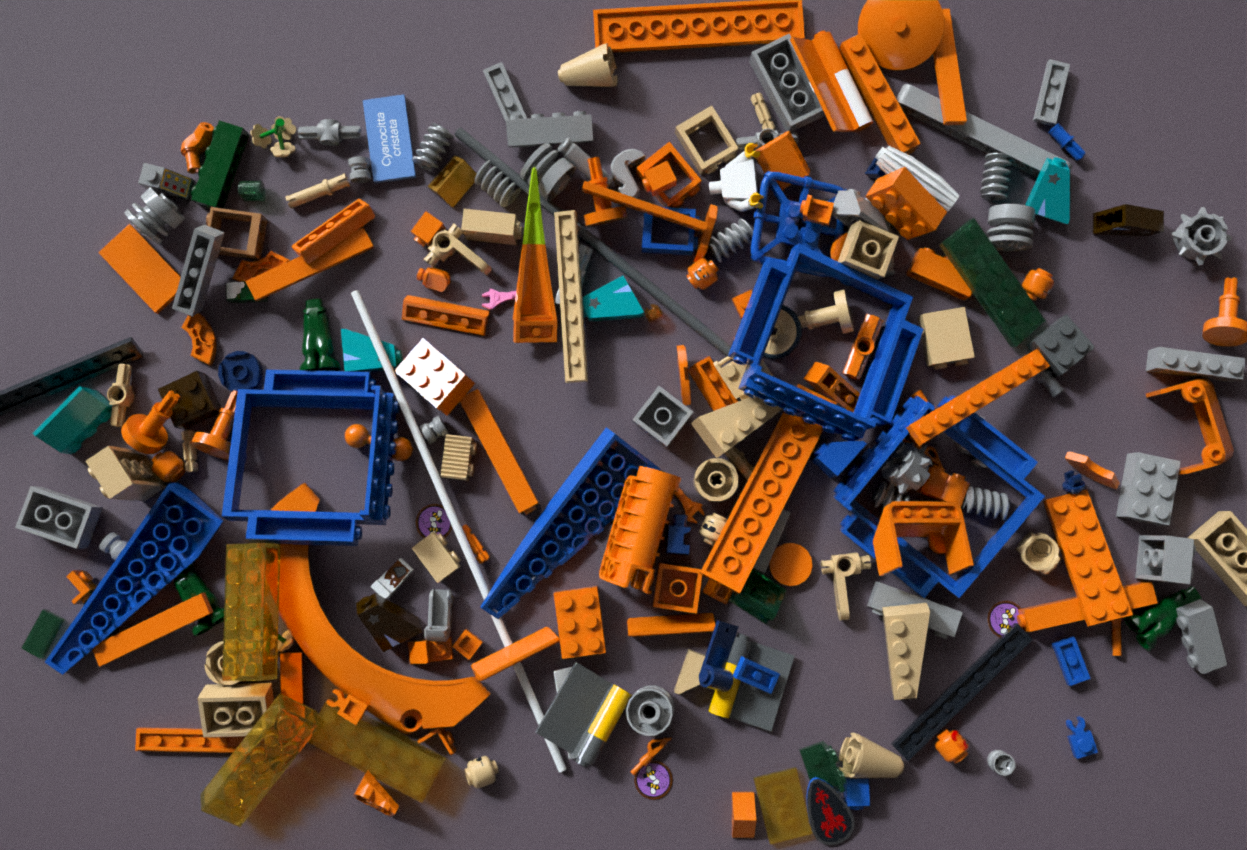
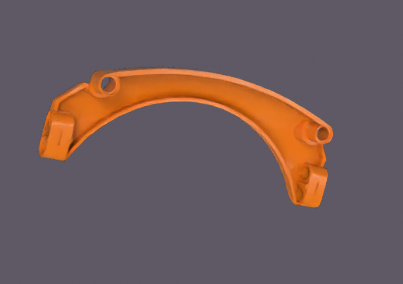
[256,483,491,734]

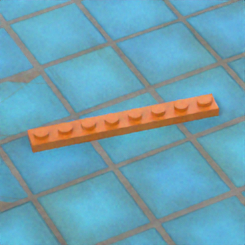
[906,349,1050,447]

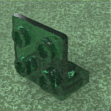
[799,741,847,793]

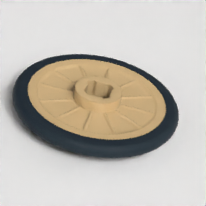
[763,305,802,359]

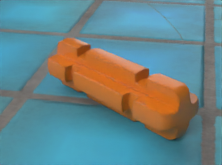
[462,524,490,564]

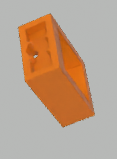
[636,142,702,208]

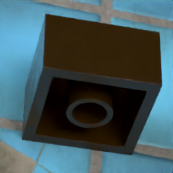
[158,370,221,430]

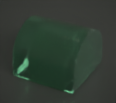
[238,181,265,201]

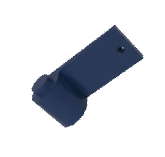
[699,620,739,692]

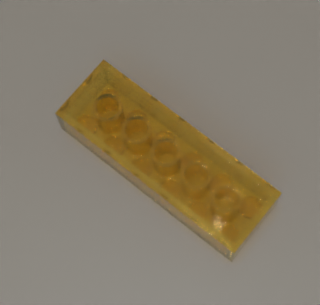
[222,543,280,681]
[201,694,320,827]
[305,697,447,803]

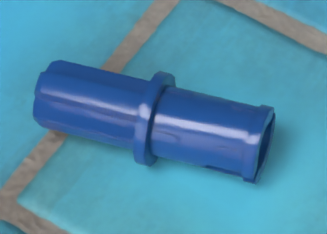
[1048,123,1086,161]

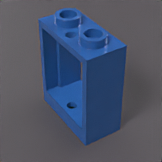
[642,207,699,256]

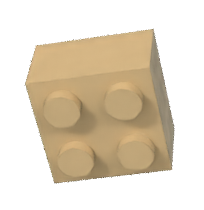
[838,220,899,280]

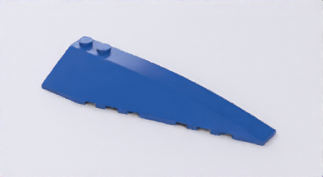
[480,427,661,619]
[45,482,224,675]

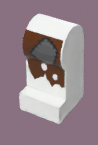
[370,558,414,599]

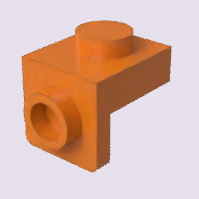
[800,195,834,226]
[66,570,97,605]

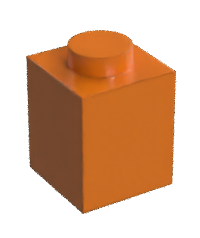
[642,161,677,196]
[411,211,446,247]

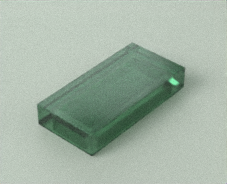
[21,609,65,658]

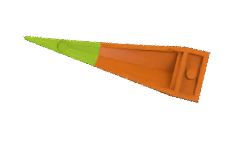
[513,167,557,343]

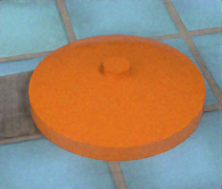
[858,0,944,70]

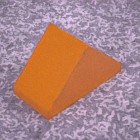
[732,792,756,838]

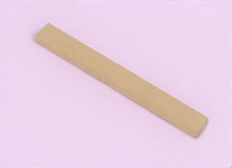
[554,210,588,383]

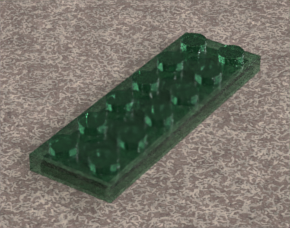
[939,218,1046,347]

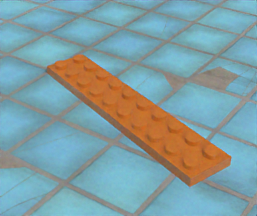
[593,0,805,52]
[700,384,837,594]

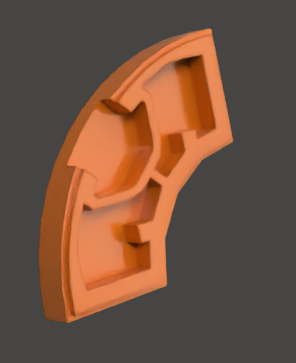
[693,204,718,262]
[232,251,290,282]
[181,313,216,366]
[677,345,691,405]
[1065,452,1120,490]

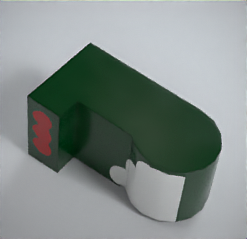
[225,281,268,303]

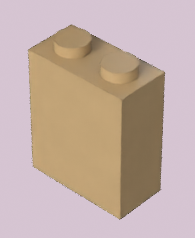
[461,209,522,245]
[918,307,974,370]

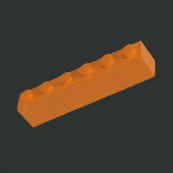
[839,33,921,154]

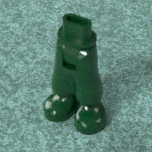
[299,299,341,371]
[173,565,231,637]
[1124,586,1202,651]

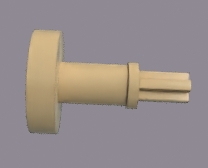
[798,289,854,334]

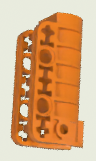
[599,466,682,594]

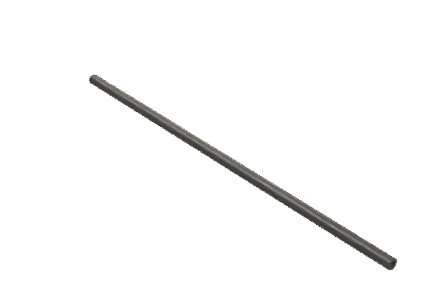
[454,127,733,361]

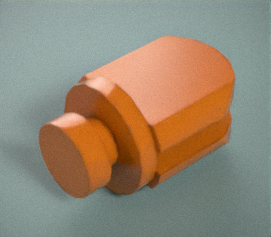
[416,267,451,292]

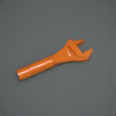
[674,487,705,524]
[1111,618,1122,656]

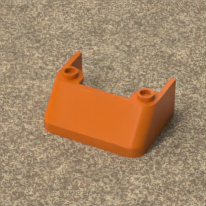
[1146,378,1234,475]
[873,501,974,576]

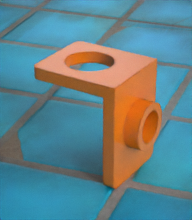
[417,728,456,755]

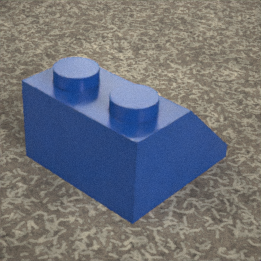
[811,441,867,478]

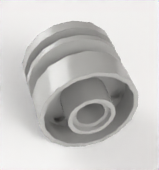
[519,143,576,201]
[124,187,185,244]
[986,204,1035,251]
[626,685,675,736]

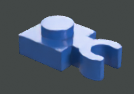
[1066,716,1098,759]

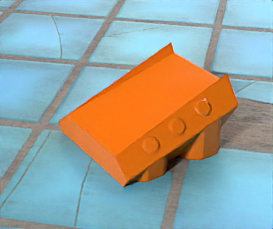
[755,131,810,191]
[353,770,399,817]

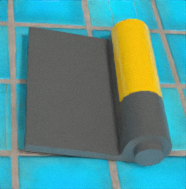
[708,632,795,731]
[535,662,632,768]

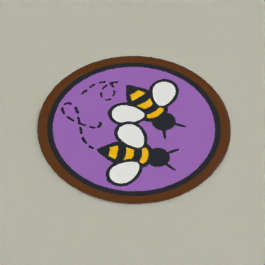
[416,504,452,538]
[987,601,1021,637]
[634,760,672,799]

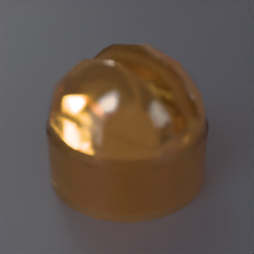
[645,304,663,322]

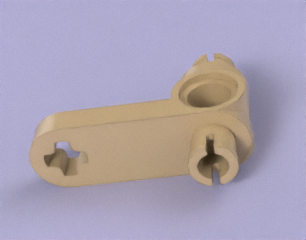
[424,223,492,276]
[821,553,871,621]

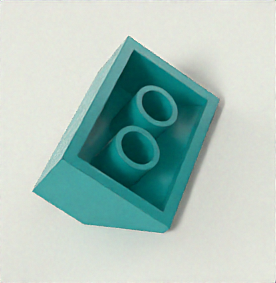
[32,386,113,454]

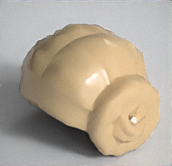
[1016,532,1061,575]

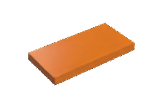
[98,224,181,314]

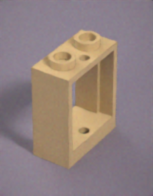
[675,106,738,175]

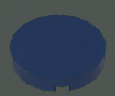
[218,351,262,392]

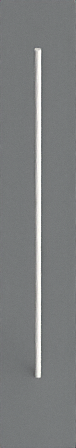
[351,290,567,772]

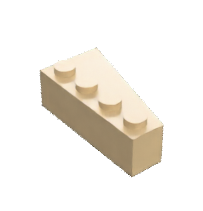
[691,397,783,458]
[882,603,930,700]

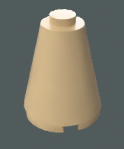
[558,43,618,87]
[839,733,904,778]

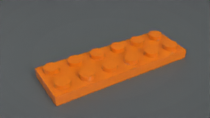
[1043,489,1133,627]

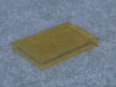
[753,767,813,844]

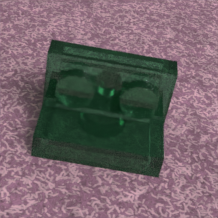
[729,569,786,624]

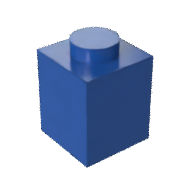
[843,777,870,810]

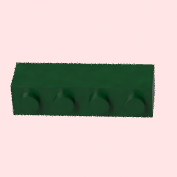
[191,120,249,209]

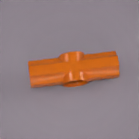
[842,314,883,380]

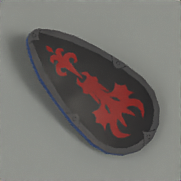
[806,777,855,845]

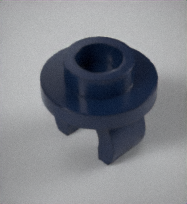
[1062,470,1085,494]

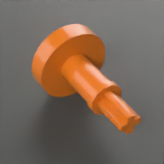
[584,157,627,226]
[1202,277,1247,347]
[121,390,180,454]
[191,390,238,460]

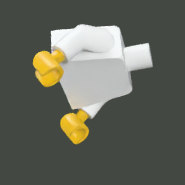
[709,143,764,212]

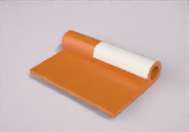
[790,30,873,132]

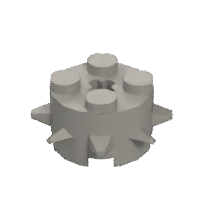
[1172,207,1231,265]
[880,441,932,494]

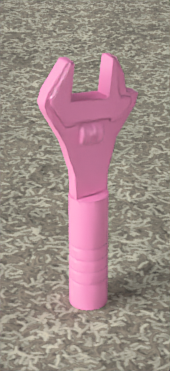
[482,289,516,310]

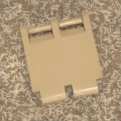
[713,356,773,400]

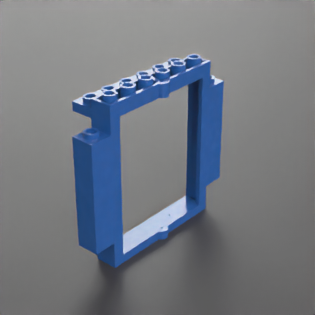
[728,244,924,441]
[222,369,400,546]
[833,395,1045,598]

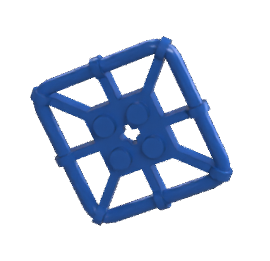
[750,171,847,277]

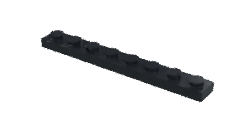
[0,336,143,416]
[891,623,1033,761]

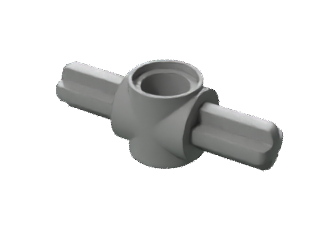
[298,119,362,146]
[736,128,799,151]

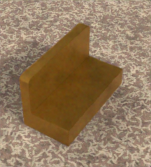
[427,155,477,207]

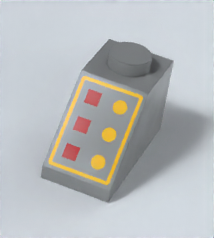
[138,163,194,200]

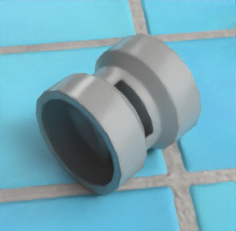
[348,156,371,183]
[420,415,449,444]
[99,532,128,560]
[987,750,1015,776]

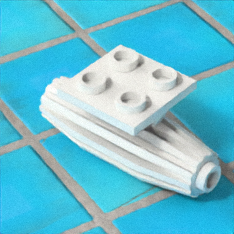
[875,146,960,212]

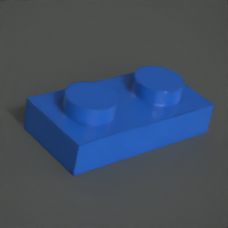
[1051,636,1091,686]
[733,656,780,694]

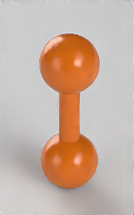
[345,424,413,461]

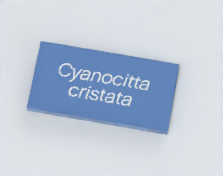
[363,94,416,184]

